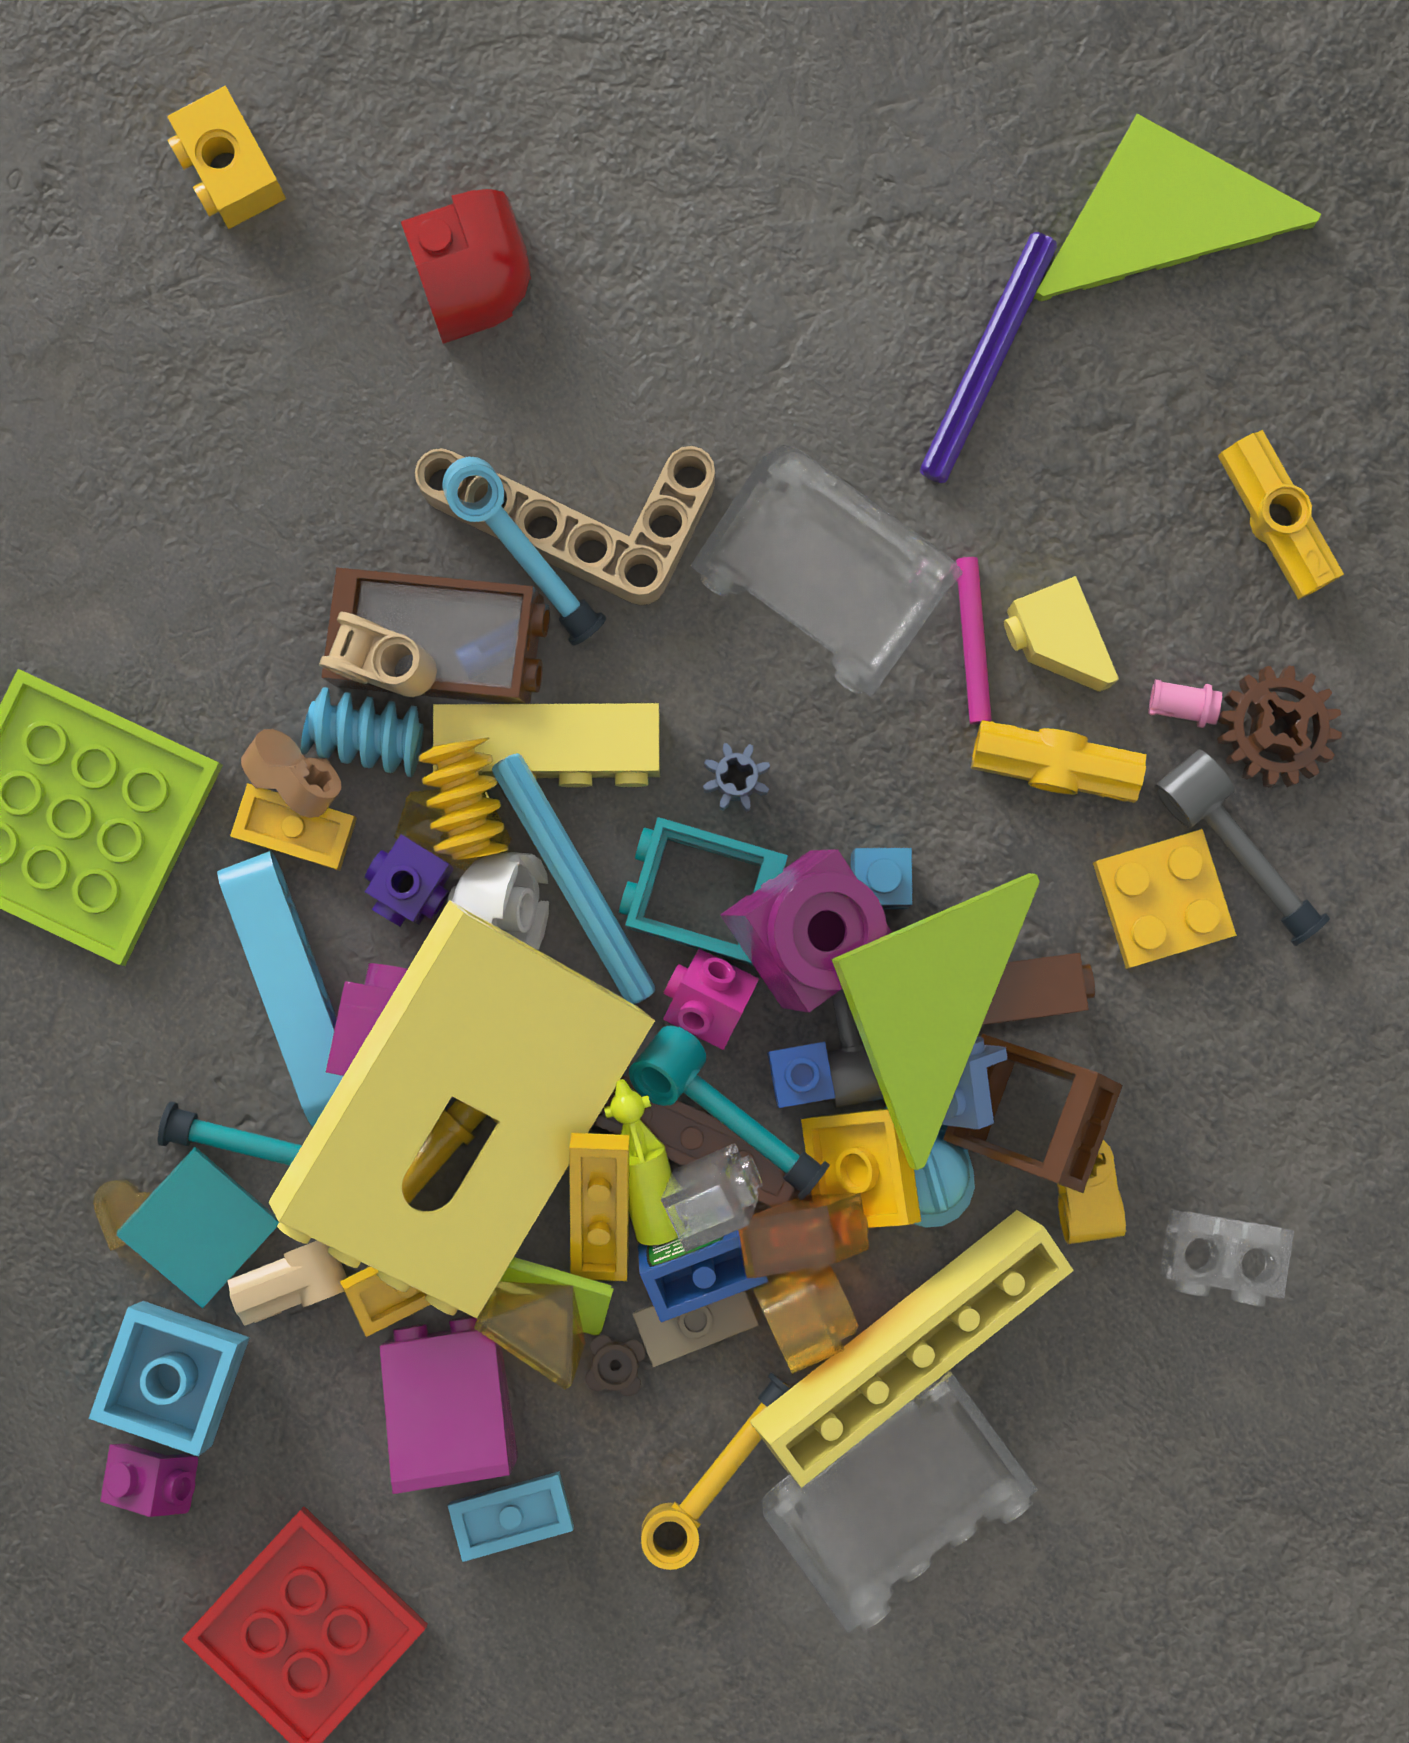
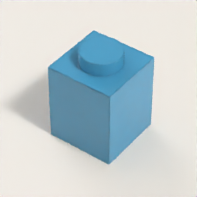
[851,848,912,909]

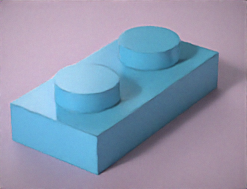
[448,1471,574,1562]

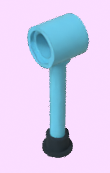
[443,457,606,646]

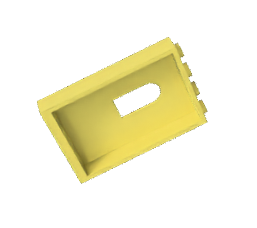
[268,900,655,1318]

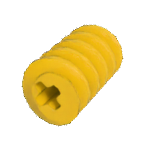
[418,737,508,860]

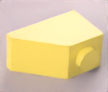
[1004,576,1119,692]

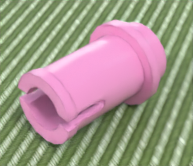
[1148,679,1222,728]

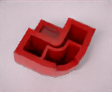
[401,189,531,344]

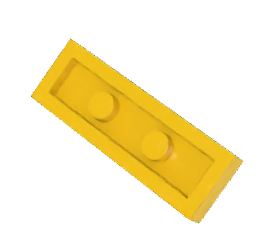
[569,1133,629,1281]

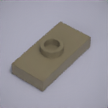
[633,1291,759,1367]

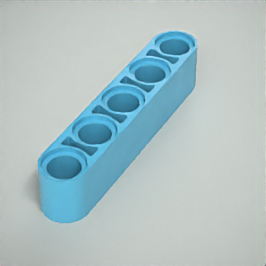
[217,851,344,1127]

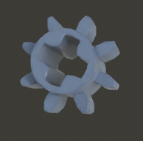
[703,743,770,812]

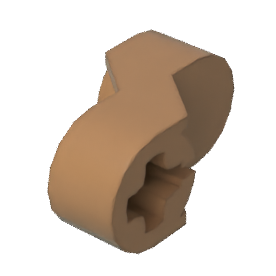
[241,729,341,818]

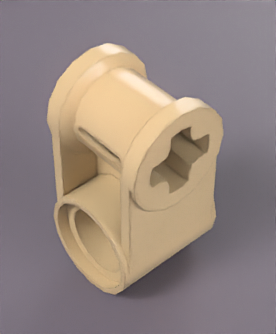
[319,611,437,697]

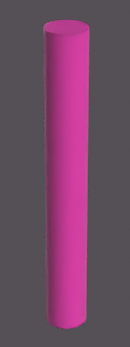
[956,557,992,724]

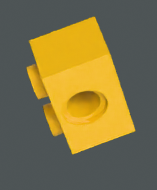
[167,85,286,229]

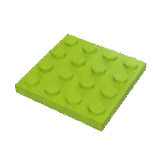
[0,669,223,966]

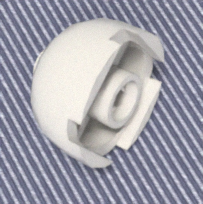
[448,852,549,950]

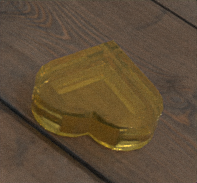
[93,1180,153,1251]

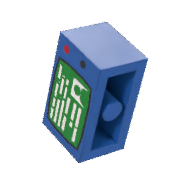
[638,1205,768,1322]

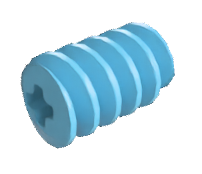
[300,687,424,777]

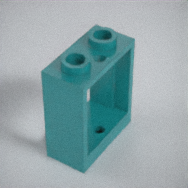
[618,817,788,966]

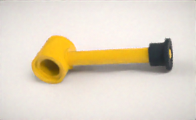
[641,1372,791,1570]

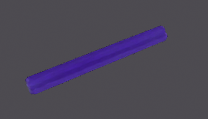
[920,232,1057,484]

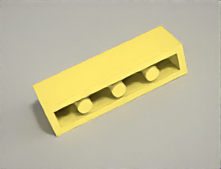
[433,703,660,787]

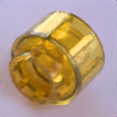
[753,1260,859,1375]

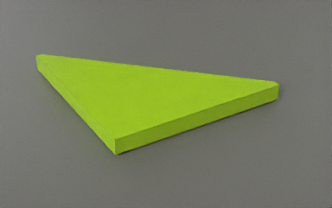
[1034,114,1321,302]
[832,873,1040,1170]

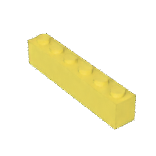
[749,1210,1074,1488]

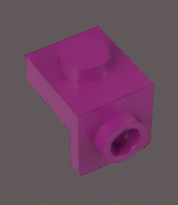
[100,1443,198,1517]

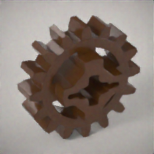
[1217,665,1342,788]

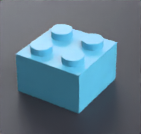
[89,1301,250,1456]

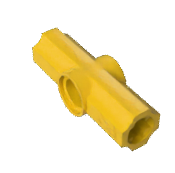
[1218,430,1344,600]
[971,720,1147,803]

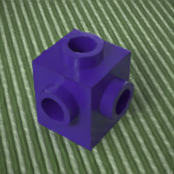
[364,834,454,927]

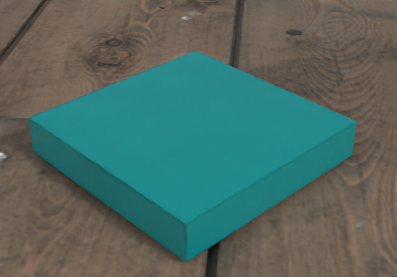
[116,1147,279,1308]

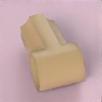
[227,1241,347,1326]

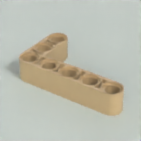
[415,446,715,605]

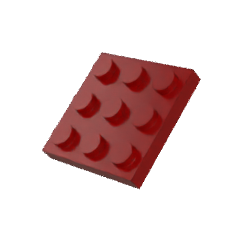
[182,1506,428,1743]

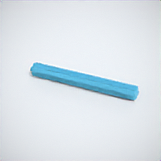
[492,753,655,1004]

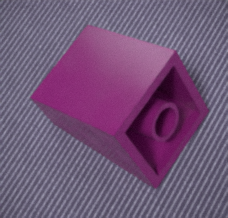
[380,1315,518,1494]

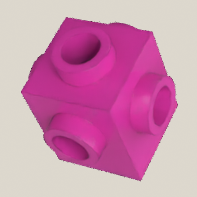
[663,949,759,1050]

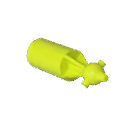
[604,1079,686,1245]

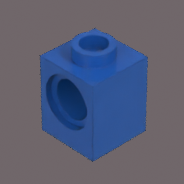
[767,1042,835,1108]

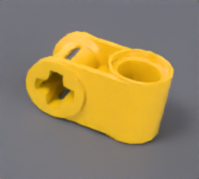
[1057,1140,1126,1245]

